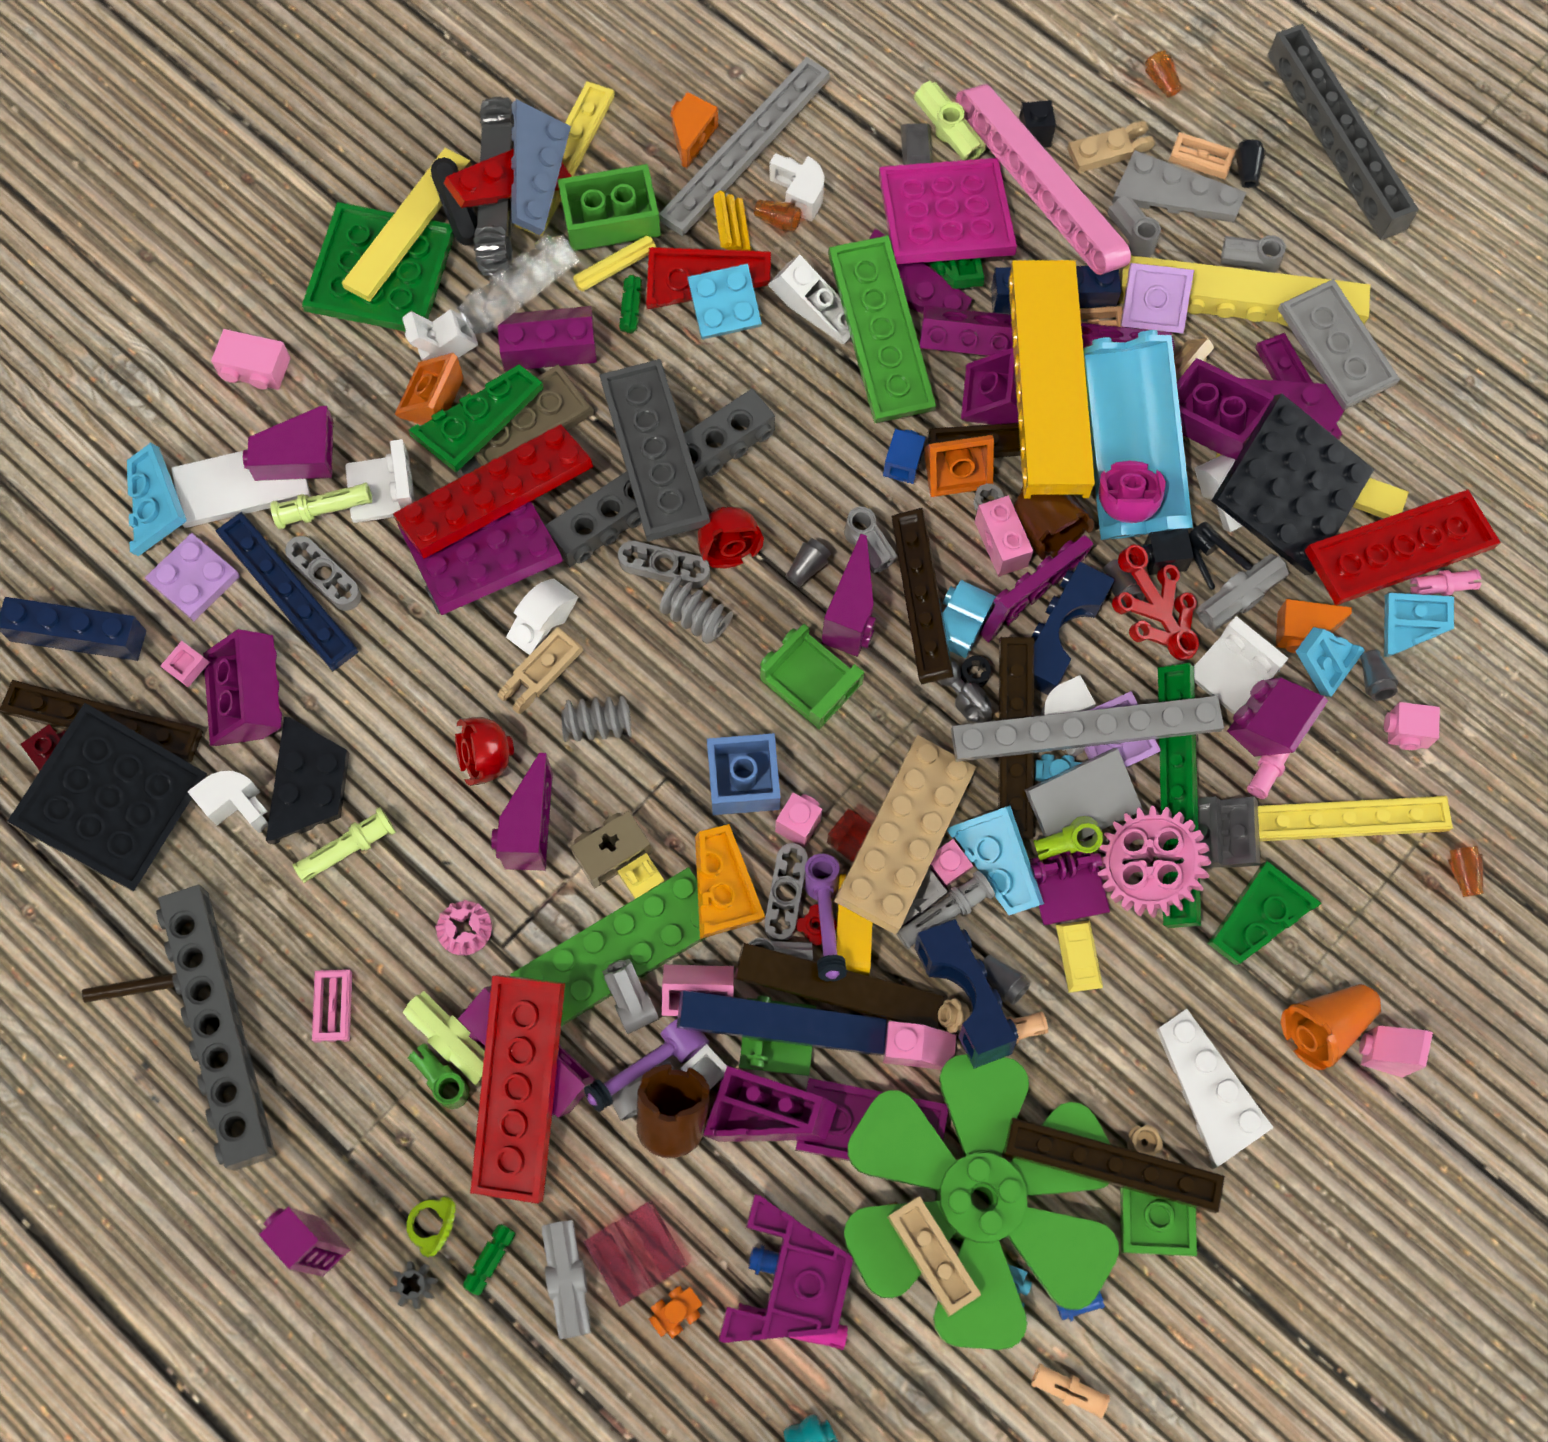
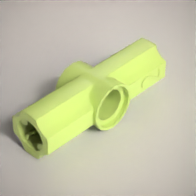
[914,81,986,160]
[402,991,485,1087]

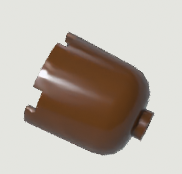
[1014,487,1094,560]
[637,1064,710,1158]

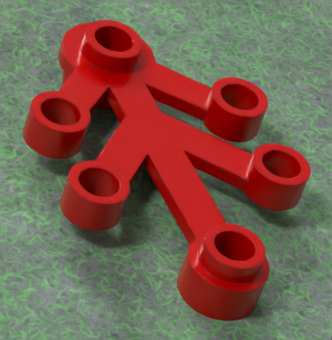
[1112,544,1199,661]

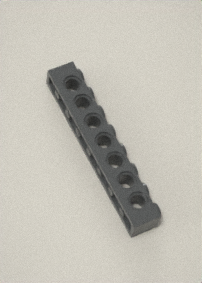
[1268,23,1419,240]
[545,388,775,568]
[156,884,276,1171]

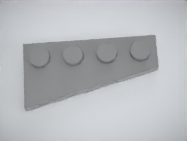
[1112,150,1247,222]

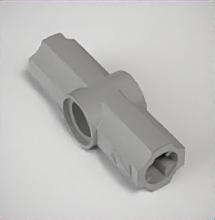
[1196,553,1289,632]
[542,1220,591,1340]

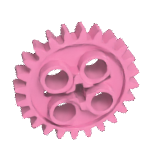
[1098,806,1211,918]

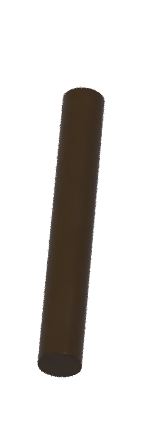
[82,973,177,1003]

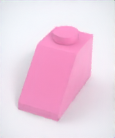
[883,1021,956,1070]
[1359,1026,1433,1078]

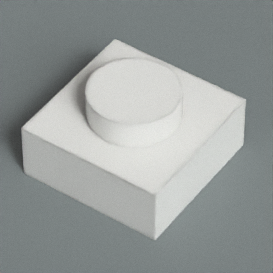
[680,1044,727,1092]

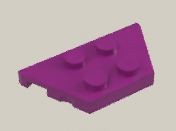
[1240,378,1345,433]

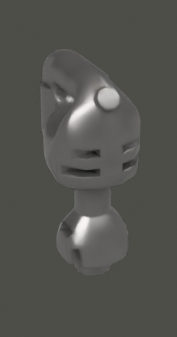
[938,661,992,723]

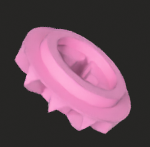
[435,899,492,956]

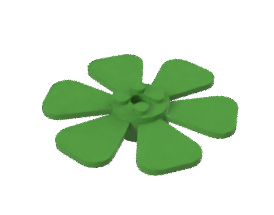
[844,1054,1119,1350]

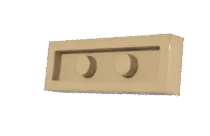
[887,1196,981,1316]

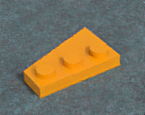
[695,824,765,939]

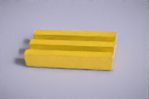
[713,190,751,251]

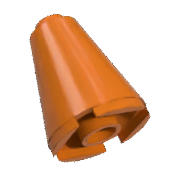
[1281,984,1381,1070]

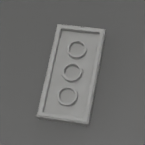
[1278,279,1400,410]

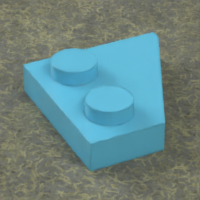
[1384,593,1454,657]
[1295,627,1365,697]

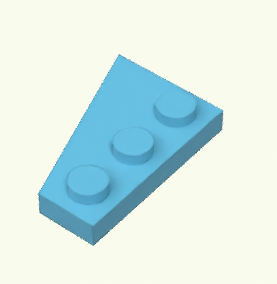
[127,443,187,556]

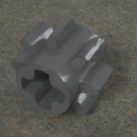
[389,1261,438,1309]

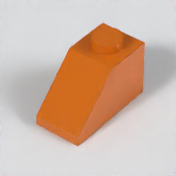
[670,92,718,168]
[1276,599,1352,653]

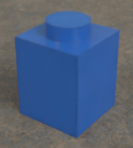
[883,429,926,484]

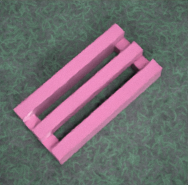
[312,970,352,1043]

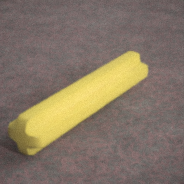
[573,236,656,291]

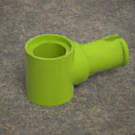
[1033,816,1103,861]

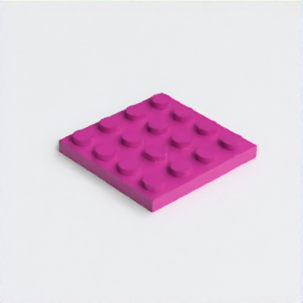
[879,158,1017,264]

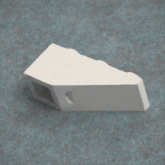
[768,255,851,344]

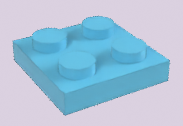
[688,264,762,340]

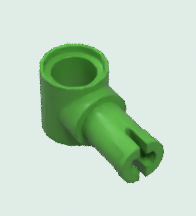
[408,1043,470,1109]

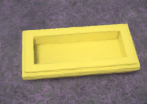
[1056,920,1103,993]

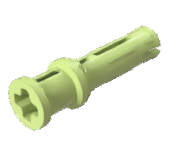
[270,483,372,529]
[293,807,396,883]

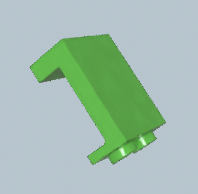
[760,623,864,730]

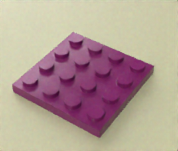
[398,501,563,615]

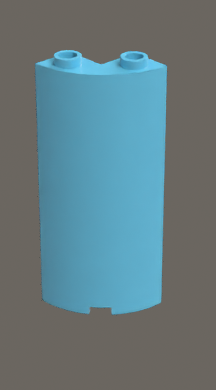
[1083,330,1193,540]

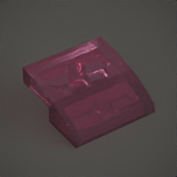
[584,1201,688,1307]

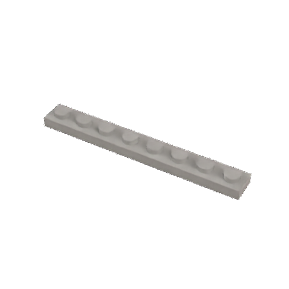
[659,57,830,237]
[951,696,1224,762]

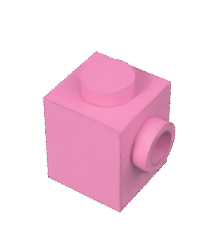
[1384,702,1440,750]
[775,793,823,848]

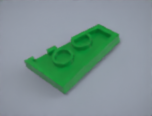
[1208,861,1322,965]

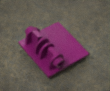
[1029,851,1110,926]

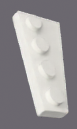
[1156,1009,1274,1169]

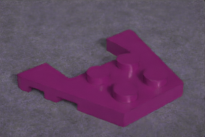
[718,1194,853,1343]

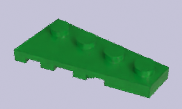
[408,364,544,473]

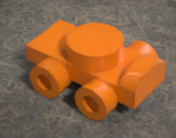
[649,1285,703,1339]

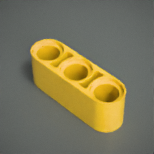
[836,874,873,976]

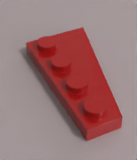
[444,148,572,208]
[646,247,771,310]

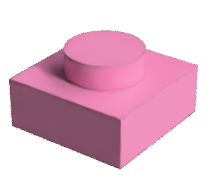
[160,641,210,687]
[929,839,973,888]

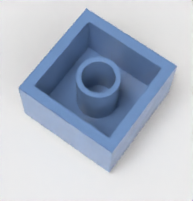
[707,733,780,815]

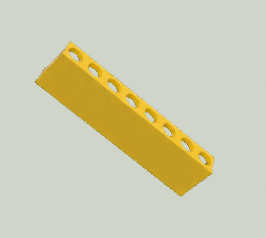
[1008,260,1095,499]

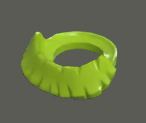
[406,1196,456,1257]

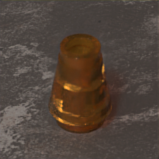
[1145,50,1182,98]
[754,199,801,233]
[1448,846,1484,897]

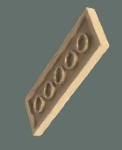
[834,735,976,935]

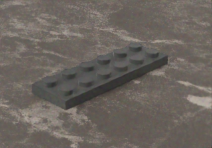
[599,359,710,542]

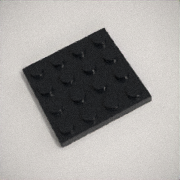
[1211,394,1374,575]
[7,703,207,892]

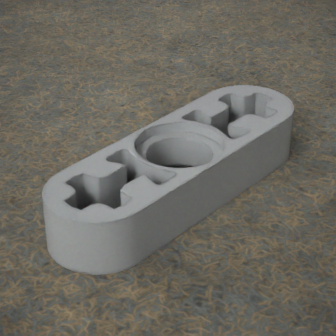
[285,536,361,611]
[618,541,710,589]
[764,843,807,942]

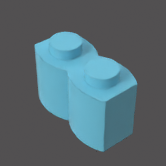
[942,580,996,659]

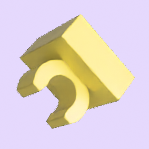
[618,853,665,899]

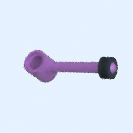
[805,854,847,981]
[584,1019,709,1112]

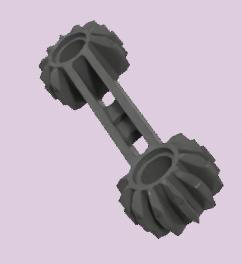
[473,96,514,277]

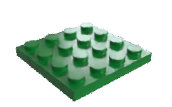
[302,202,454,331]

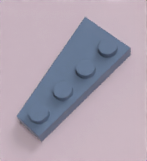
[512,99,571,235]

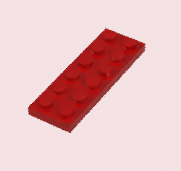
[393,424,593,559]
[1304,489,1501,605]
[470,975,565,1204]

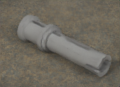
[897,871,995,949]

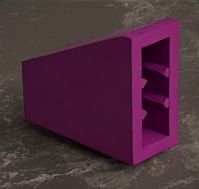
[243,406,334,481]

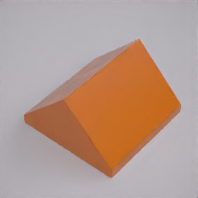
[394,353,464,425]
[923,435,994,497]

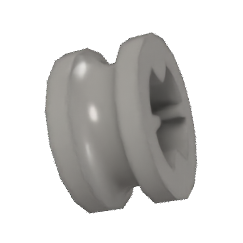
[973,484,1003,511]

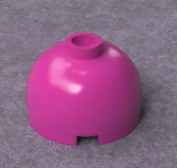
[1099,461,1166,523]

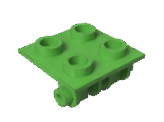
[739,996,816,1076]

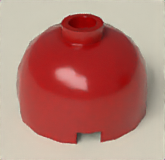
[697,507,764,569]
[455,717,514,786]

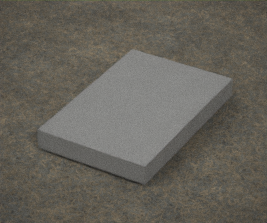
[1025,748,1143,840]

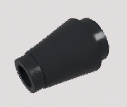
[1235,139,1266,188]

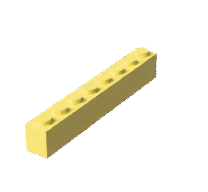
[1118,255,1370,326]

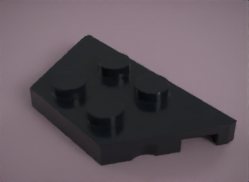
[266,717,349,844]

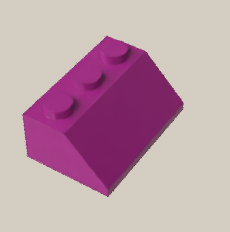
[498,306,597,371]
[203,629,282,746]

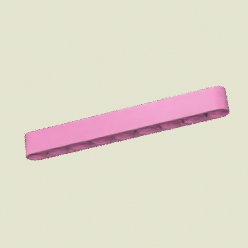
[956,84,1131,275]

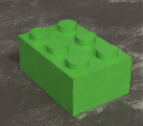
[558,164,661,252]

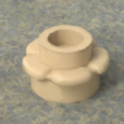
[938,998,970,1033]
[1127,1125,1163,1156]

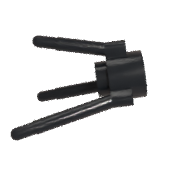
[1189,521,1254,590]

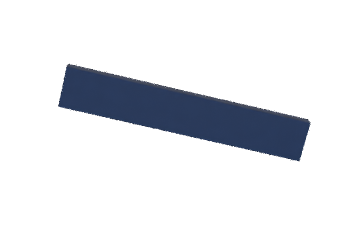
[215,512,359,672]
[677,990,886,1056]

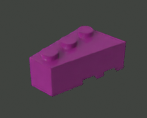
[703,1066,837,1142]

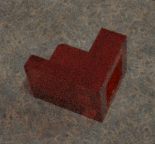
[827,808,871,862]

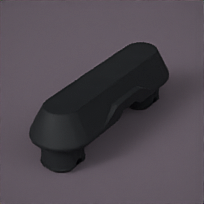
[430,157,477,246]

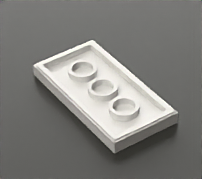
[171,451,311,528]

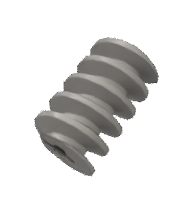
[660,575,733,644]
[561,696,632,742]

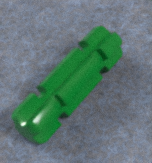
[619,275,642,334]
[463,1224,515,1296]

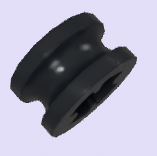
[960,656,991,687]

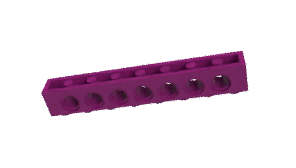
[920,305,1175,356]

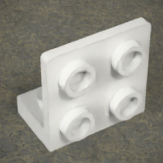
[345,439,415,523]
[1193,616,1289,714]

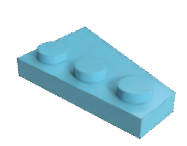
[947,806,1044,915]

